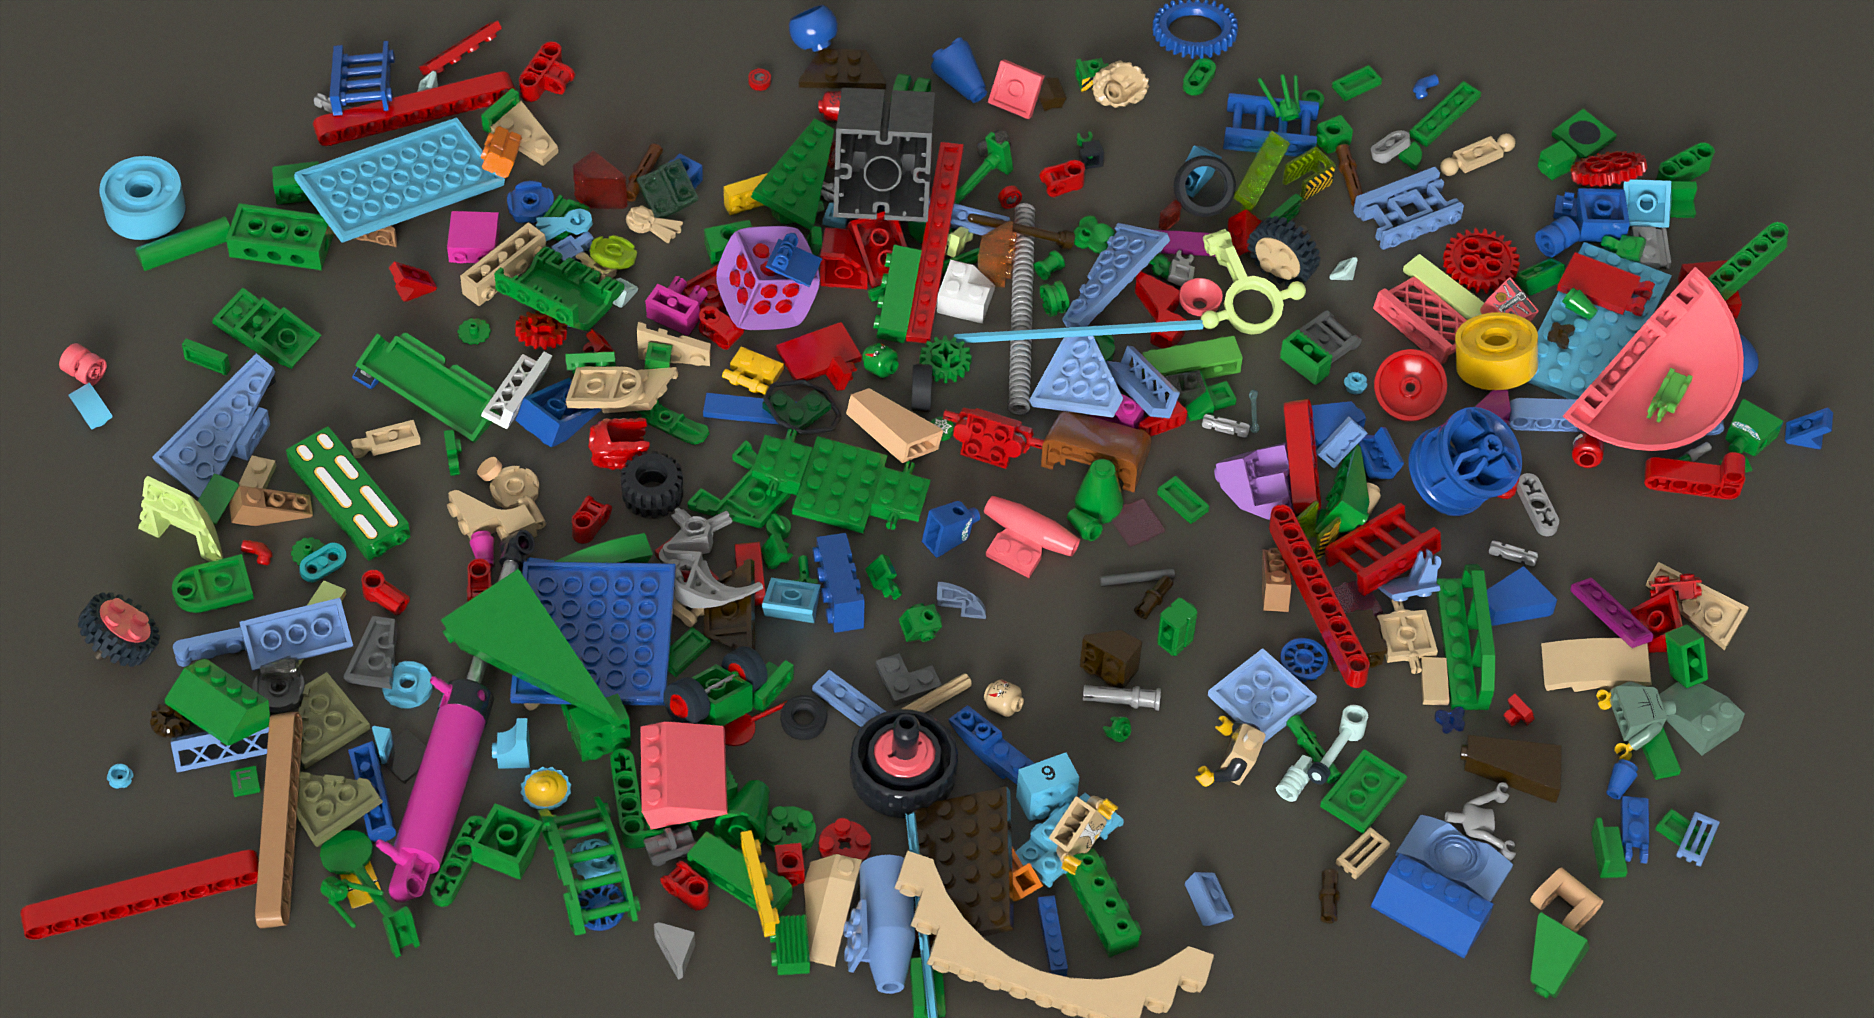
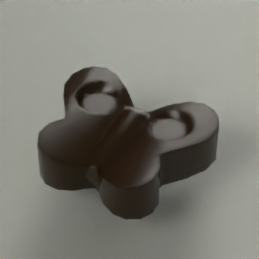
[1547,322,1575,349]

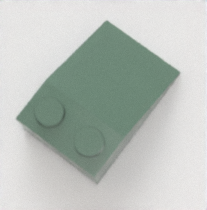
[1659,682,1745,756]

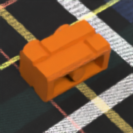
[480,126,522,178]

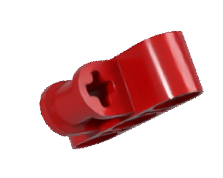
[519,42,575,102]

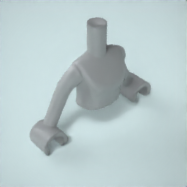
[1445,782,1516,861]

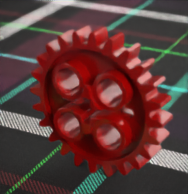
[1571,151,1647,187]
[1443,228,1520,294]

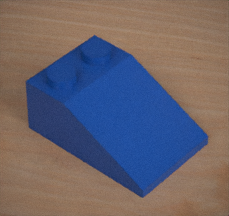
[515,378,602,448]

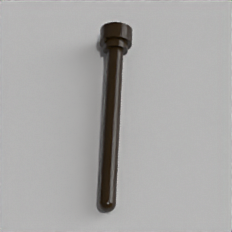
[967,213,1075,250]

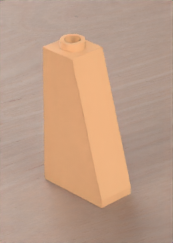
[846,388,943,463]

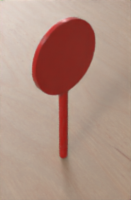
[724,701,787,746]

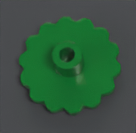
[457,318,491,345]
[291,537,324,566]

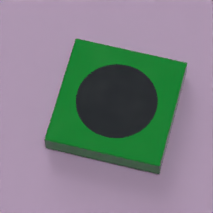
[1551,109,1617,159]

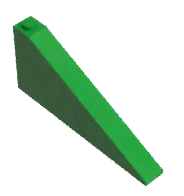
[441,569,623,727]

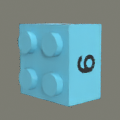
[1016,752,1079,822]

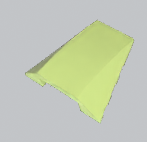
[138,476,224,562]

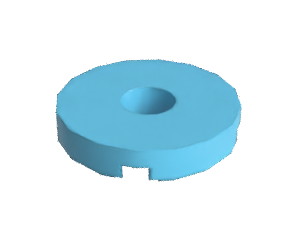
[382,661,433,708]

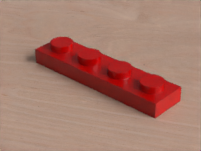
[419,21,502,75]

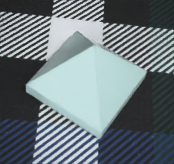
[417,71,438,92]
[1329,257,1357,280]

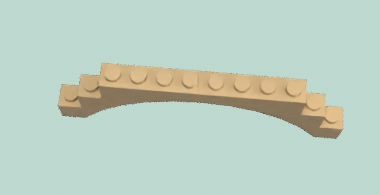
[895,851,1214,1018]

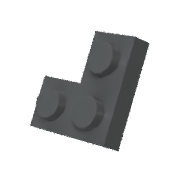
[876,653,942,706]

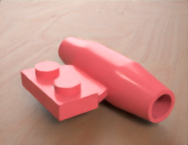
[984,496,1080,578]

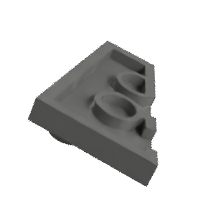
[343,616,398,689]

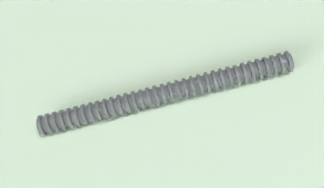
[1008,203,1035,415]

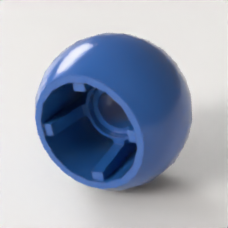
[789,5,838,52]

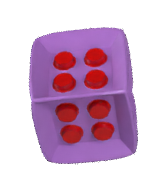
[716,226,820,330]

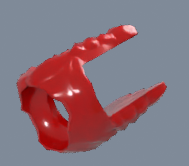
[588,418,650,470]

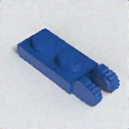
[1621,796,1649,863]

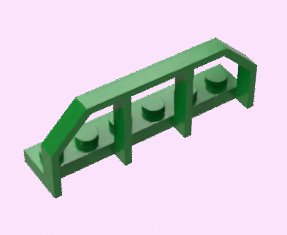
[1436,564,1495,710]

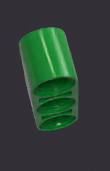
[1655,143,1715,182]

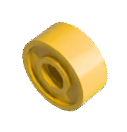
[1455,312,1538,390]

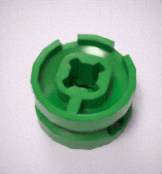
[1039,280,1070,317]

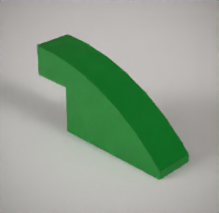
[555,533,653,563]

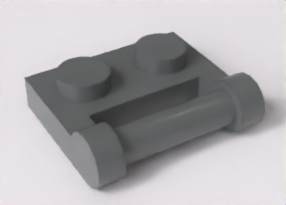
[1299,310,1362,364]

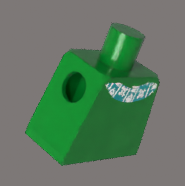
[1725,399,1784,456]

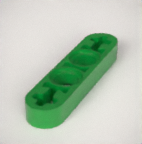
[430,815,486,907]

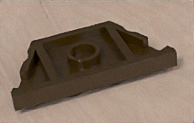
[799,49,886,89]
[704,559,755,650]

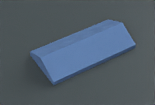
[240,598,353,671]

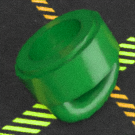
[766,513,791,539]

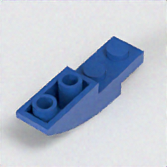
[948,705,1035,785]

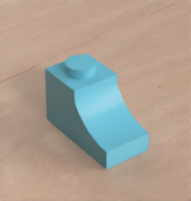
[492,718,531,768]

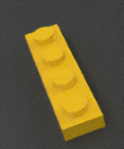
[741,830,779,937]

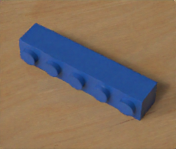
[1037,896,1068,977]

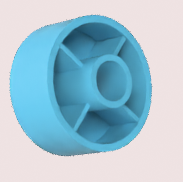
[99,156,186,240]

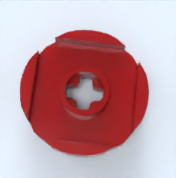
[819,818,871,862]

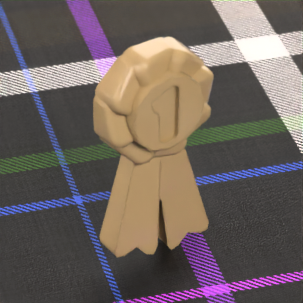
[626,205,683,244]

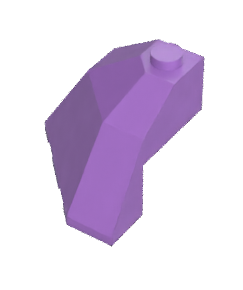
[1214,442,1295,520]

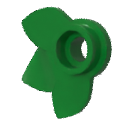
[1073,215,1115,254]

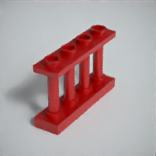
[1325,503,1441,596]

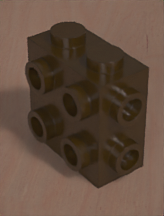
[1323,609,1388,672]

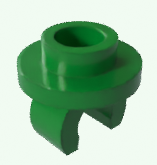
[1103,716,1131,742]

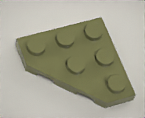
[298,672,371,769]
[297,772,383,847]

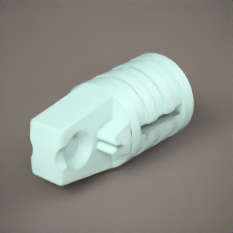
[1276,755,1313,802]

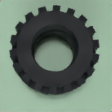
[621,451,684,518]

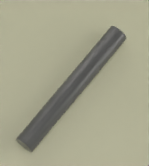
[1099,568,1175,586]

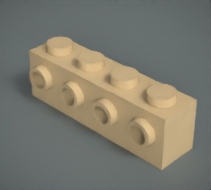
[460,222,546,306]

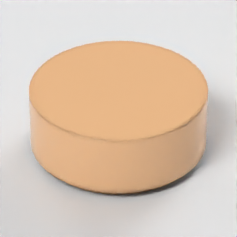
[477,457,502,481]

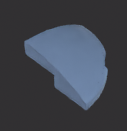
[937,582,987,619]

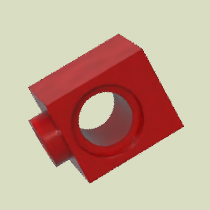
[775,843,805,887]

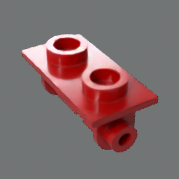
[1648,573,1702,600]

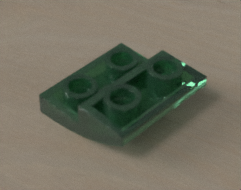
[636,158,699,219]

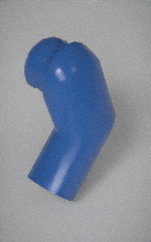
[1413,74,1439,100]

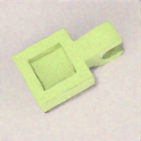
[946,226,974,257]

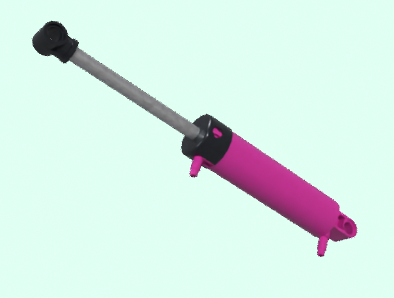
[376,530,535,903]

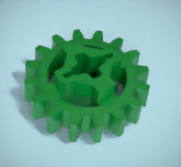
[919,335,972,383]

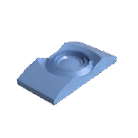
[1395,815,1513,902]

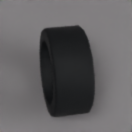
[911,364,932,411]

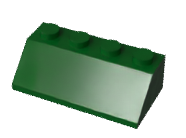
[165,658,270,746]

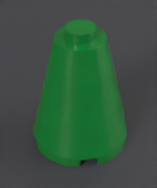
[1075,459,1124,524]
[714,780,770,850]

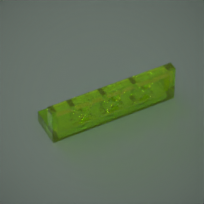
[1234,131,1290,213]

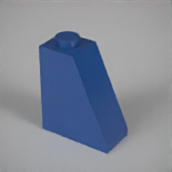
[1312,401,1366,456]
[1487,566,1557,626]

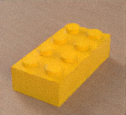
[724,173,768,216]

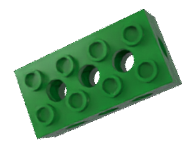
[226,203,334,270]

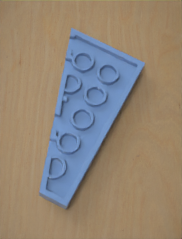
[1062,223,1170,327]
[152,354,275,499]

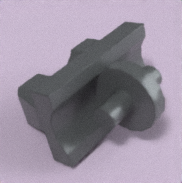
[644,825,696,866]

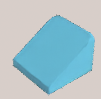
[372,726,394,764]

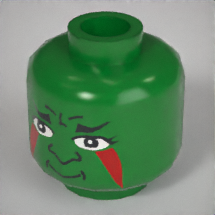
[863,343,899,378]

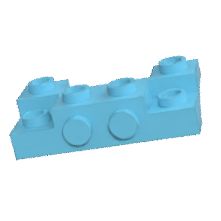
[1016,793,1124,888]

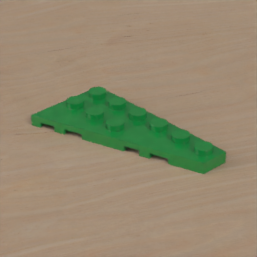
[751,119,834,230]

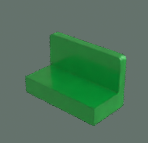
[1670,181,1697,218]
[752,660,794,712]
[1591,818,1628,878]
[910,958,946,1018]

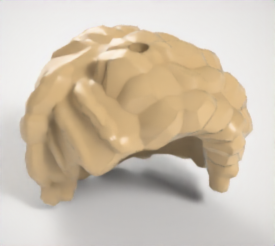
[1092,60,1149,108]

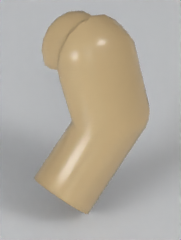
[516,495,546,530]

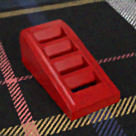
[1138,401,1187,437]

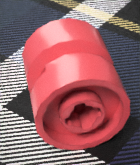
[59,343,107,386]

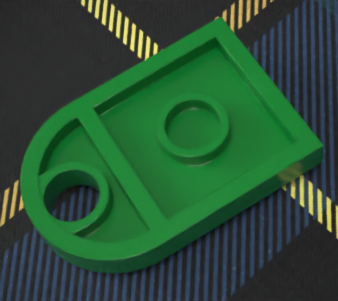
[172,554,254,613]

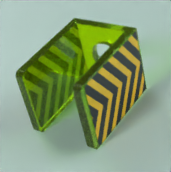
[1283,147,1336,202]
[1297,501,1341,560]

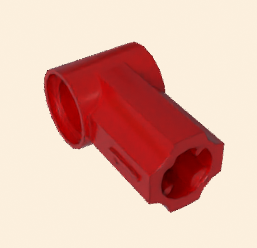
[361,570,410,616]

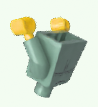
[1596,681,1676,761]

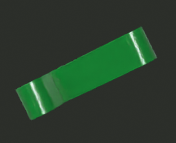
[610,749,671,849]

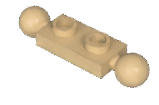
[1440,134,1515,176]

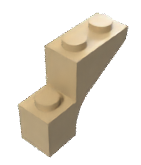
[447,490,537,540]

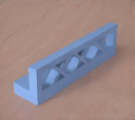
[1106,346,1180,418]
[171,727,269,772]

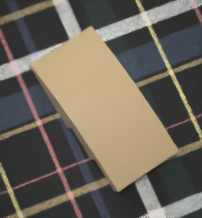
[1541,638,1652,692]

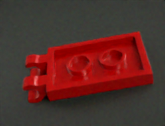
[1557,252,1655,316]

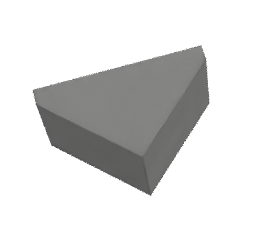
[654,922,695,979]

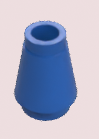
[1606,759,1638,800]

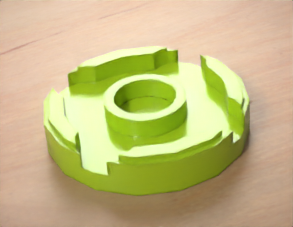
[589,235,637,269]

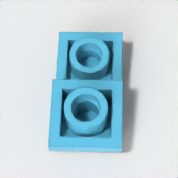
[69,382,113,430]

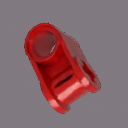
[1039,160,1085,197]
[699,306,744,350]
[572,495,612,544]
[467,558,493,602]
[660,861,710,910]

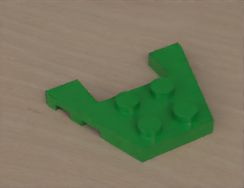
[687,440,791,528]

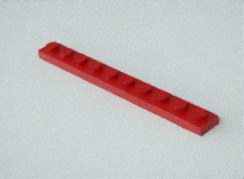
[906,142,964,343]

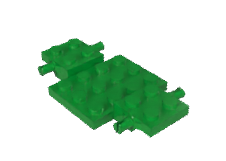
[751,429,931,533]

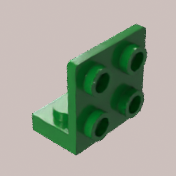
[272,161,319,205]

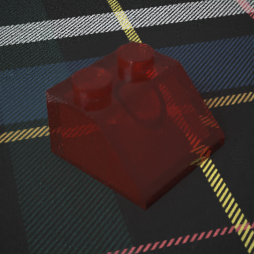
[573,151,627,209]

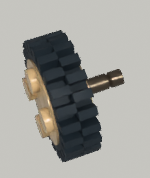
[1247,216,1321,286]

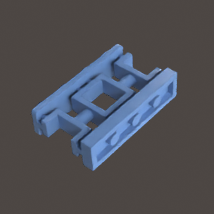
[1353,167,1464,250]

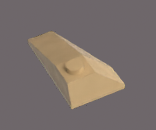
[804,854,862,967]

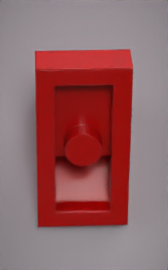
[389,261,437,302]

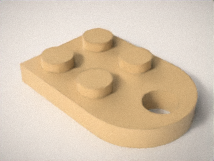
[565,367,644,408]

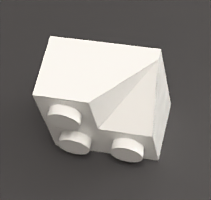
[937,260,995,324]

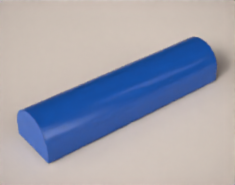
[348,741,396,842]

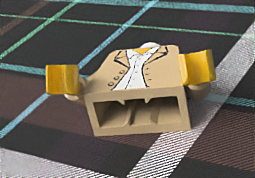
[1049,796,1118,875]

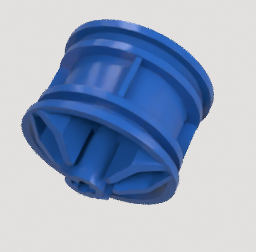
[1409,407,1522,516]

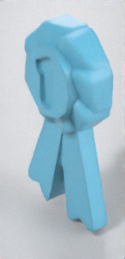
[536,209,593,241]

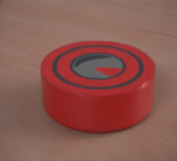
[748,69,771,91]
[998,186,1022,209]

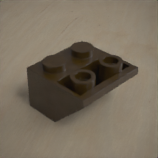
[1080,630,1142,689]

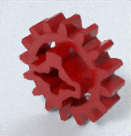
[515,311,567,350]

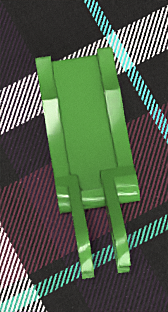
[1646,368,1693,422]

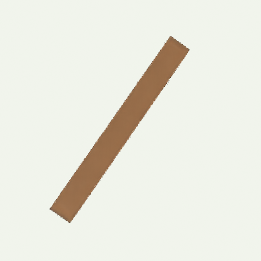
[255,711,303,929]

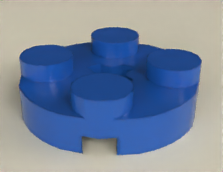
[507,181,554,223]

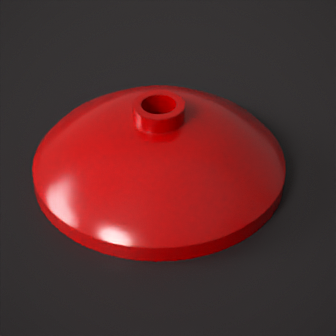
[1374,349,1447,421]

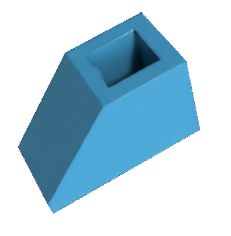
[1173,145,1222,197]

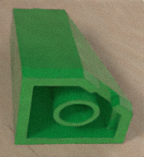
[1530,912,1590,999]

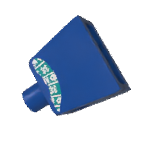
[922,501,980,558]

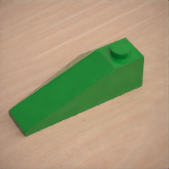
[1314,445,1370,533]

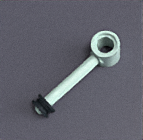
[1307,705,1368,784]

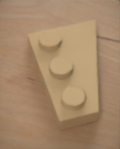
[491,101,558,166]
[637,322,711,366]

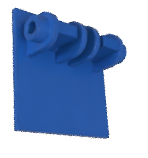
[766,233,822,287]

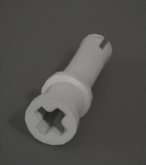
[1083,685,1161,711]

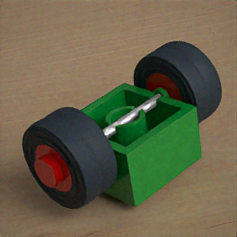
[663,646,768,726]

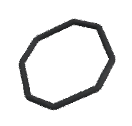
[763,380,841,435]

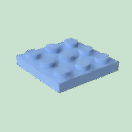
[1208,648,1317,743]

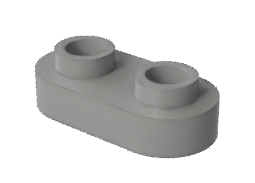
[1371,130,1411,163]

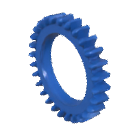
[1152,0,1238,59]

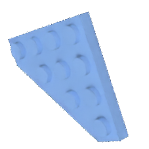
[1029,327,1123,417]

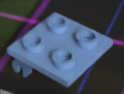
[1378,549,1442,601]

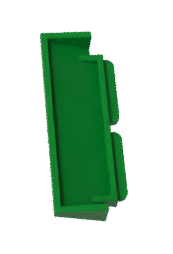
[355,333,500,443]

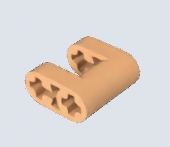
[1530,867,1603,933]

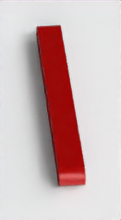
[313,71,515,146]
[1269,504,1370,688]
[20,850,259,940]

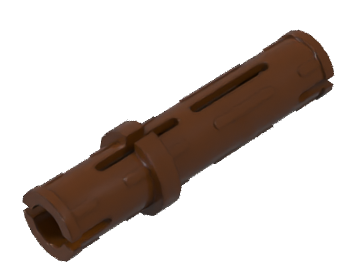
[622,143,663,202]
[1335,144,1363,206]

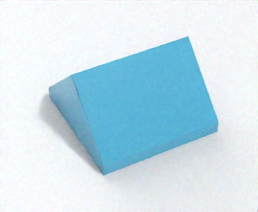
[1624,179,1672,228]
[762,578,821,623]

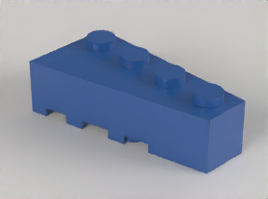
[813,533,864,633]

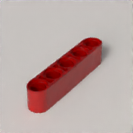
[1284,398,1321,514]

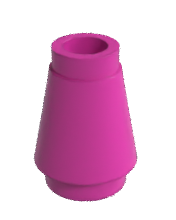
[469,531,494,569]

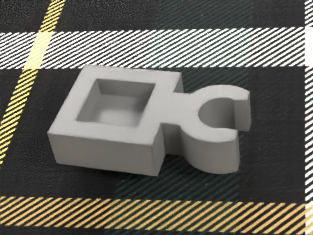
[1167,250,1195,286]

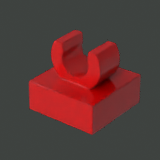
[583,329,616,353]
[826,356,857,391]
[1504,694,1535,727]

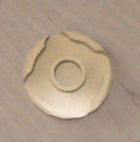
[490,466,540,509]

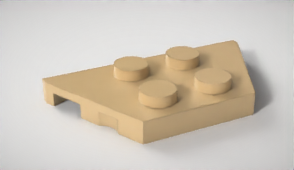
[601,367,678,413]

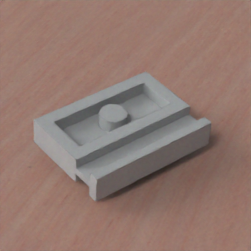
[1631,226,1671,269]

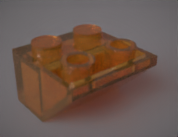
[978,221,1017,288]

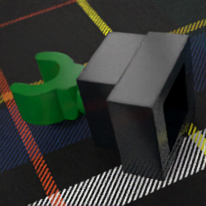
[1076,131,1104,169]

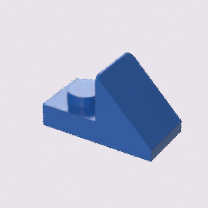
[1785,407,1833,449]

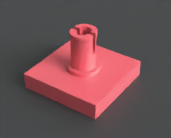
[988,59,1044,119]

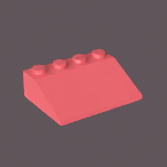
[640,721,728,829]

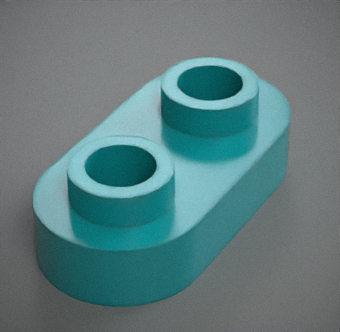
[299,543,346,582]

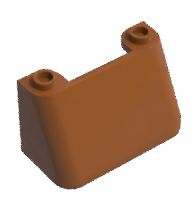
[1041,411,1152,492]

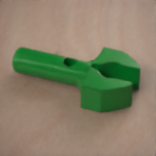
[792,555,818,584]

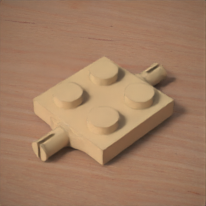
[1376,600,1438,674]

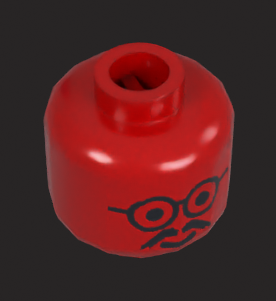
[818,91,841,121]

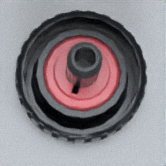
[850,709,958,818]

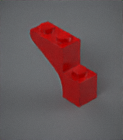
[1135,271,1187,349]

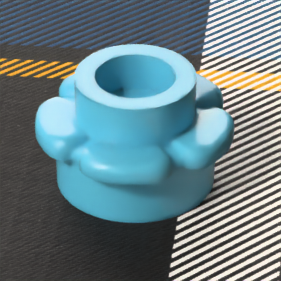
[1344,372,1368,394]
[107,764,133,789]

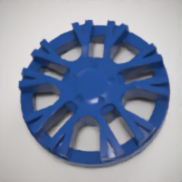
[1280,638,1328,682]
[578,884,625,931]

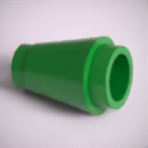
[1562,287,1598,321]
[1067,508,1103,541]

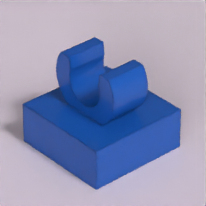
[1553,192,1577,222]

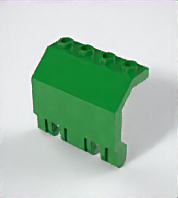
[494,246,625,331]

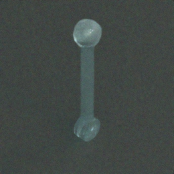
[1249,390,1260,433]

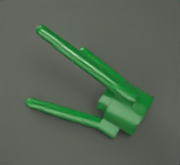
[1258,74,1301,121]
[321,876,384,928]

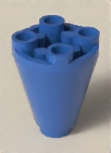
[931,37,987,103]

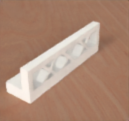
[481,352,552,429]

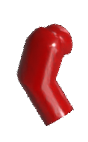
[241,540,273,565]

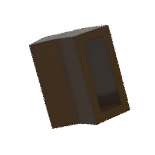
[1038,77,1067,111]

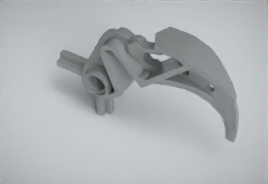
[659,507,763,608]

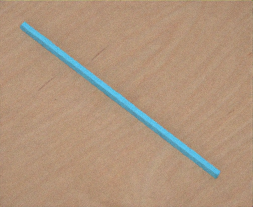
[954,320,1204,343]
[906,812,938,1018]

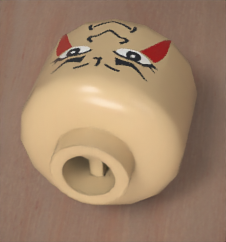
[984,679,1024,717]

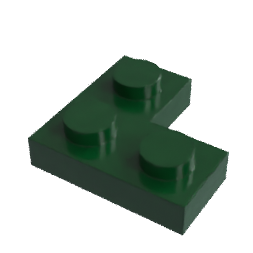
[762,389,831,435]

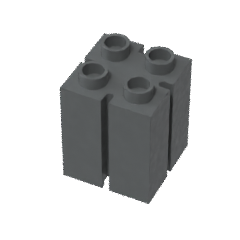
[833,88,935,222]

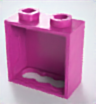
[447,211,500,263]

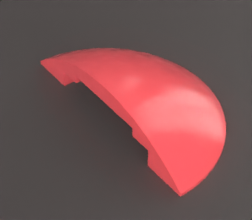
[1563,267,1744,451]

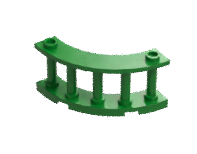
[537,796,640,936]

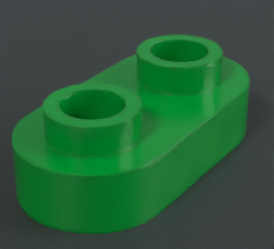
[1183,58,1216,95]

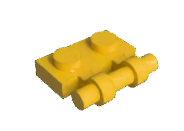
[722,347,784,395]

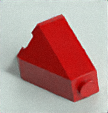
[820,228,868,289]

